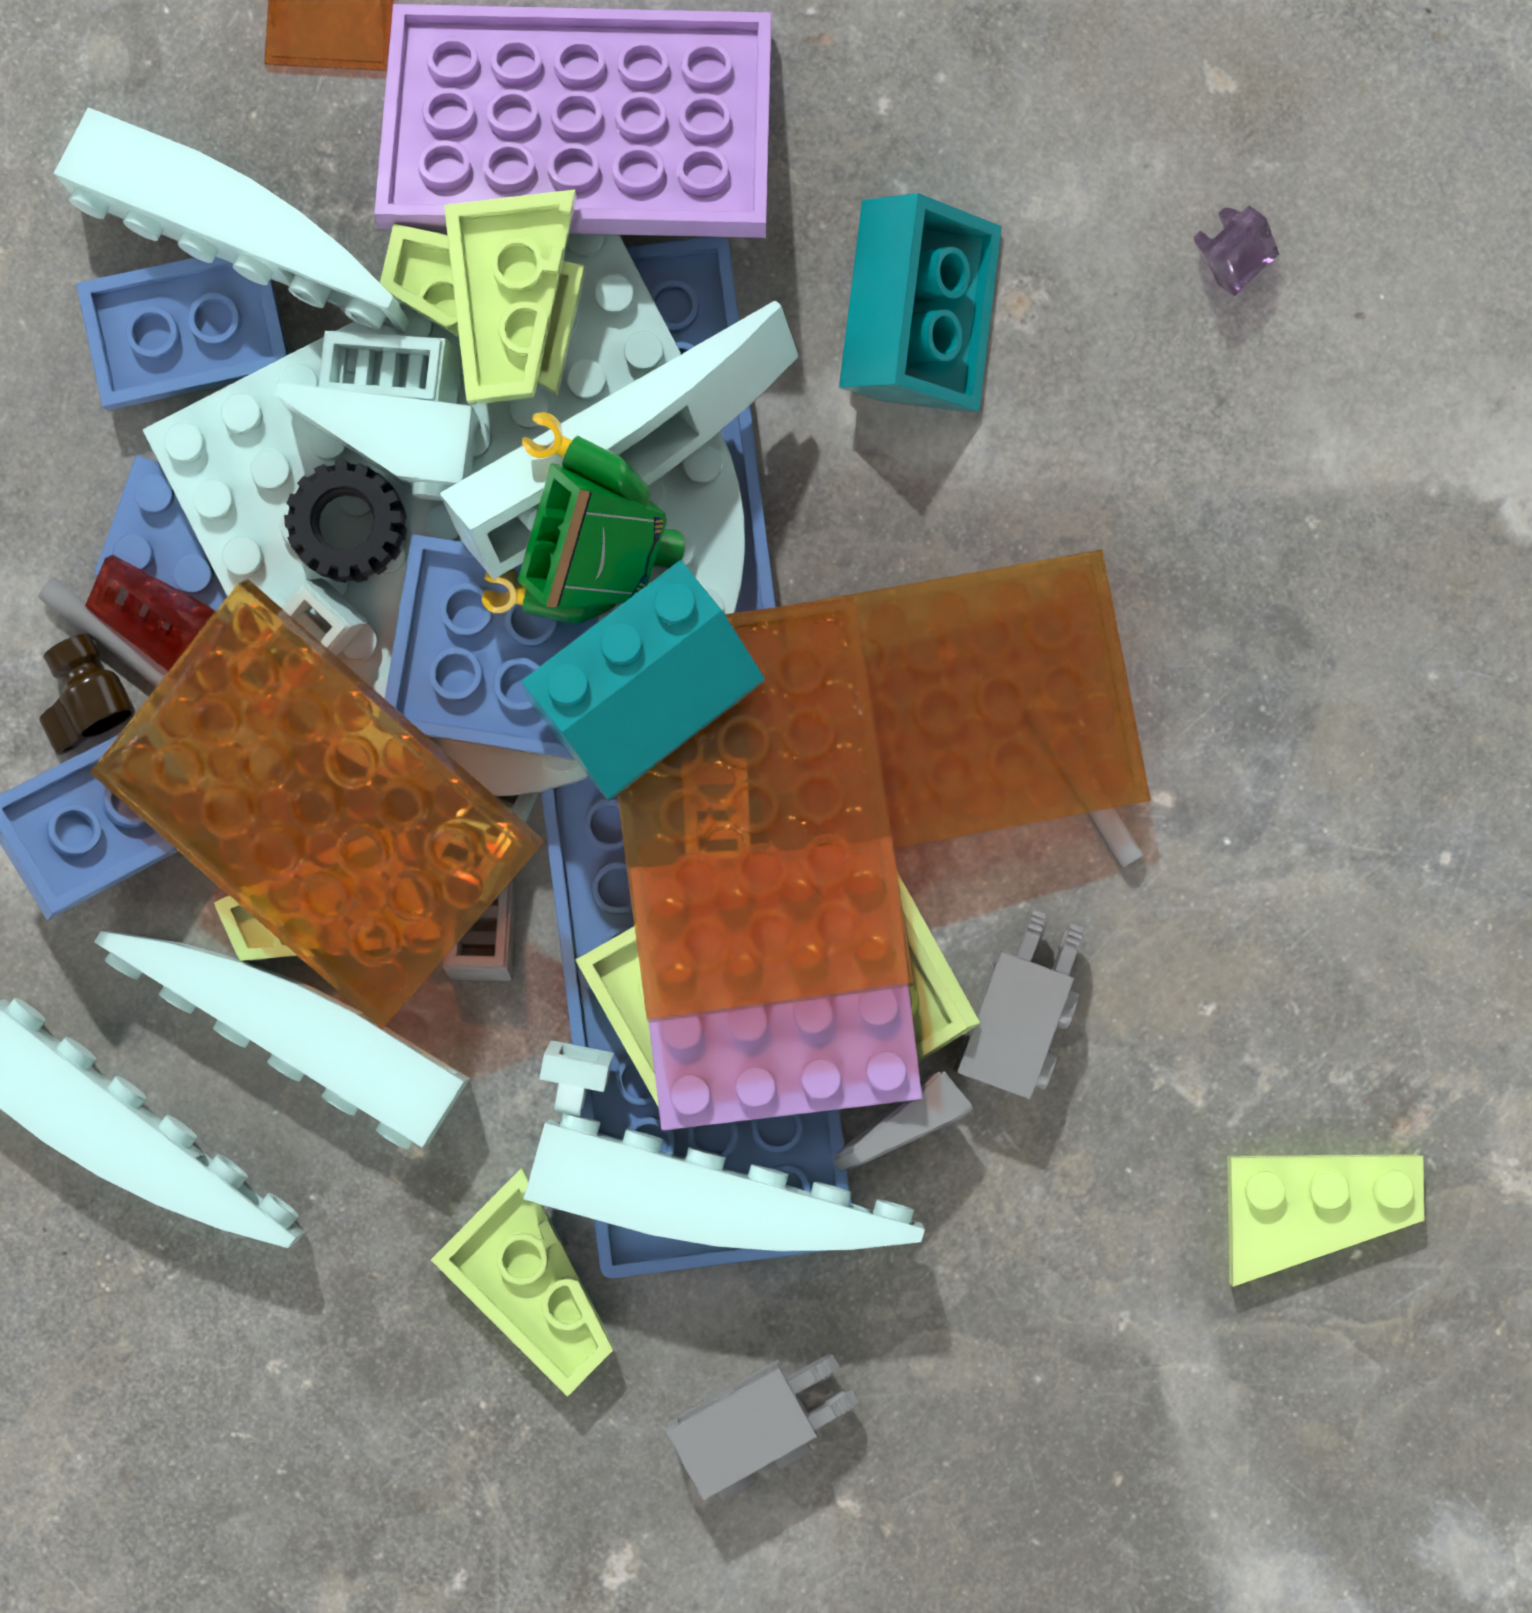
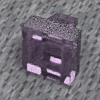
[1194,205,1279,297]

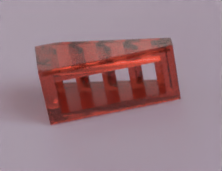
[85,555,229,681]

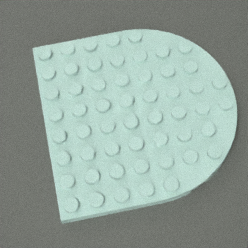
[143,234,745,797]

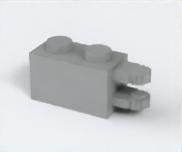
[953,909,1084,1100]
[665,1354,859,1501]

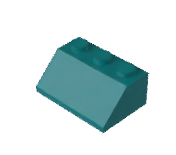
[839,193,1002,412]
[521,560,765,801]

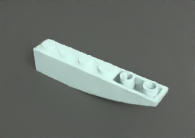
[53,107,410,333]
[439,301,799,580]
[94,931,470,1150]
[0,998,306,1248]
[523,1114,925,1251]

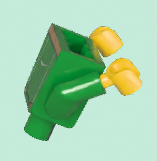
[482,412,685,625]

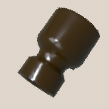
[39,634,135,755]

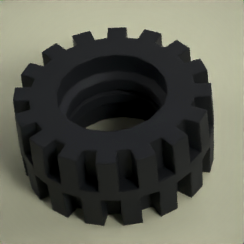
[284,461,407,583]

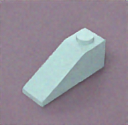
[274,382,478,501]

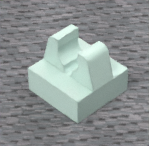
[540,1040,614,1117]

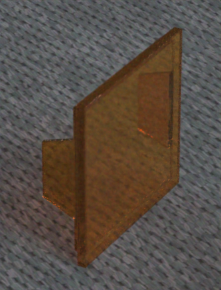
[264,0,394,71]

